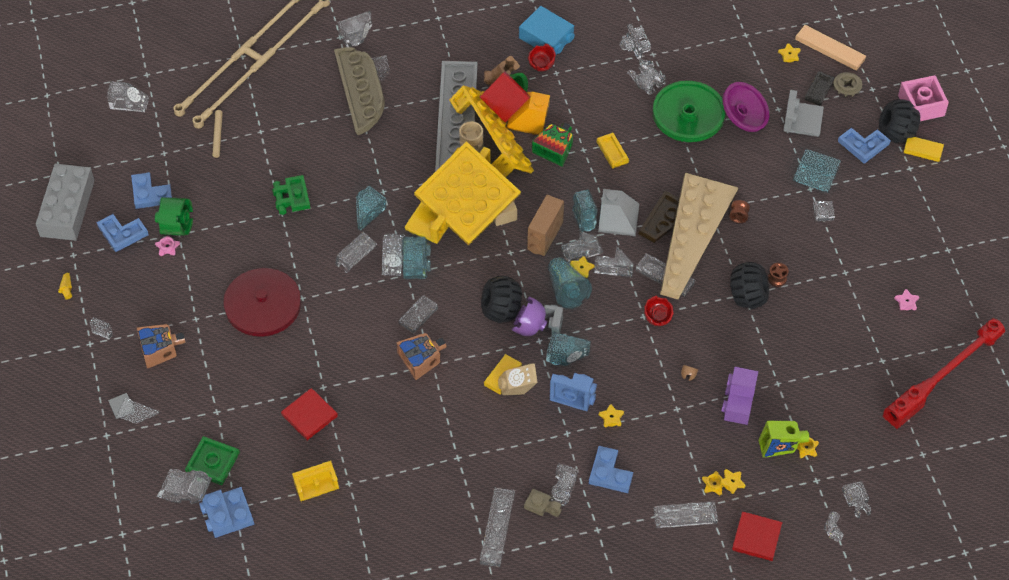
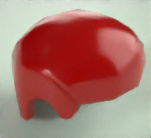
[528,44,556,72]
[644,296,674,326]

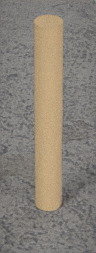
[212,110,223,158]

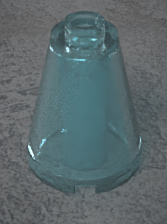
[548,257,592,309]

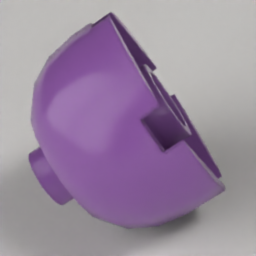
[512,296,547,336]

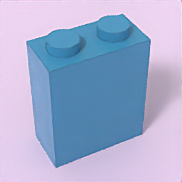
[519,6,575,54]

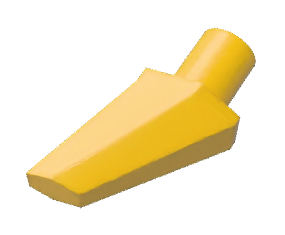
[58,273,72,300]

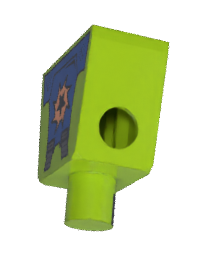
[758,421,809,457]

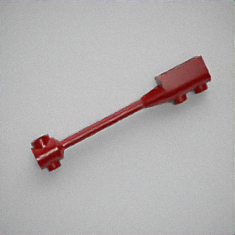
[882,318,1005,429]

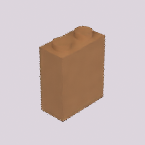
[527,195,564,256]

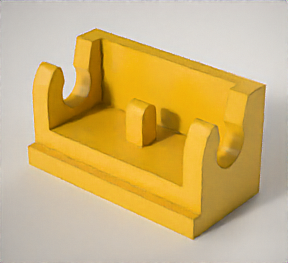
[292,461,339,501]

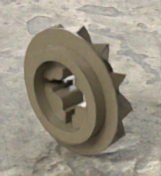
[833,72,862,97]

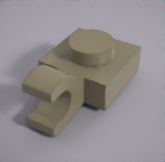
[524,489,562,517]

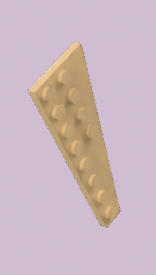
[660,173,738,299]

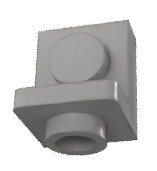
[544,305,563,337]

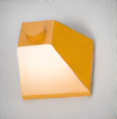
[507,92,550,135]

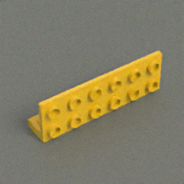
[449,85,534,178]
[405,147,490,244]

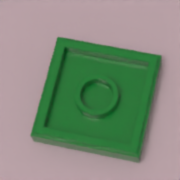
[185,436,240,486]

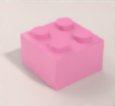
[898,75,949,121]

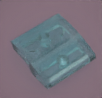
[793,149,841,193]

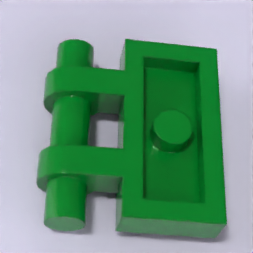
[272,175,311,215]

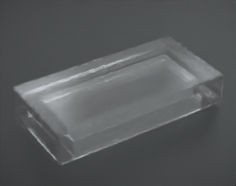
[399,295,438,334]

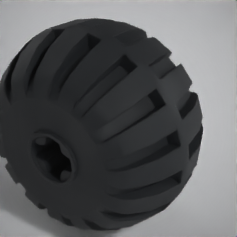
[879,99,920,143]
[730,262,769,309]
[481,276,522,323]

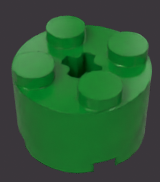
[155,197,193,236]

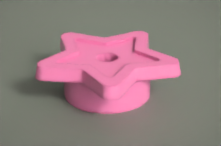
[155,235,180,256]
[894,289,919,310]

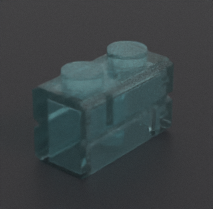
[403,237,431,279]

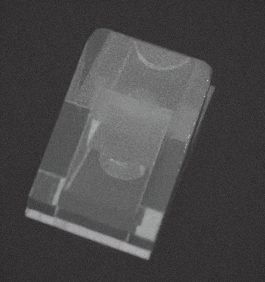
[561,231,603,264]
[594,247,633,277]

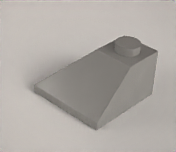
[598,189,639,236]

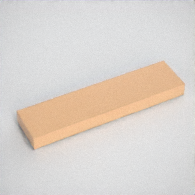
[795,25,866,71]

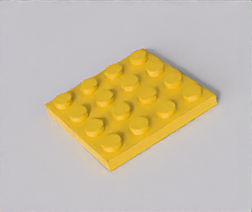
[414,142,521,245]

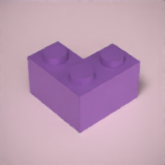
[722,367,758,425]

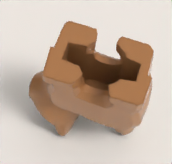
[484,56,520,85]

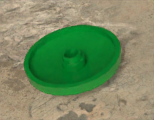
[653,81,726,142]

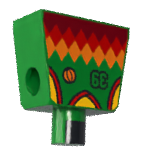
[532,123,573,167]

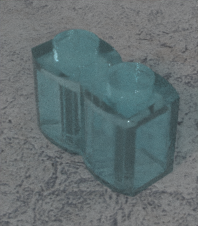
[572,190,598,232]

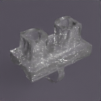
[619,24,651,59]

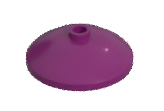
[723,82,769,132]

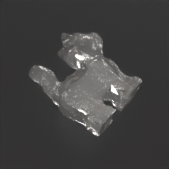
[627,59,666,95]

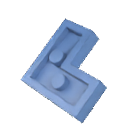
[838,128,891,163]
[131,172,172,209]
[97,214,149,252]
[589,446,633,493]

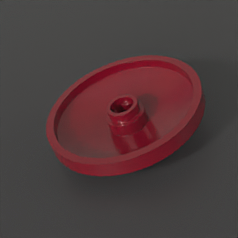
[224,268,301,337]

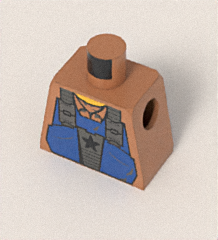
[137,324,186,368]
[397,333,446,380]

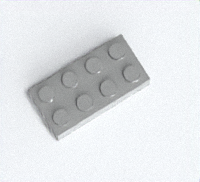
[36,164,95,241]

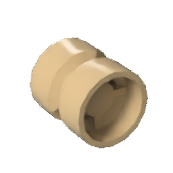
[459,121,483,153]

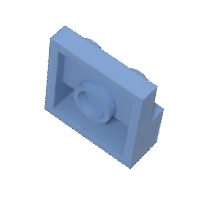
[550,373,597,411]
[199,487,254,538]

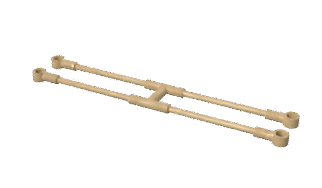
[173,0,330,128]

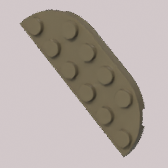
[334,47,385,135]

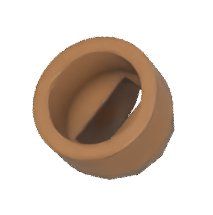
[681,365,698,381]

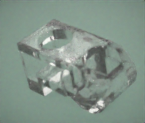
[551,463,578,506]

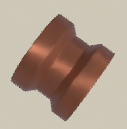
[729,200,750,223]
[768,263,789,287]

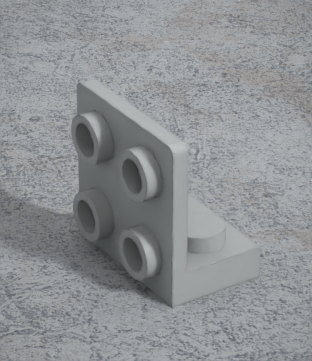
[783,90,824,137]

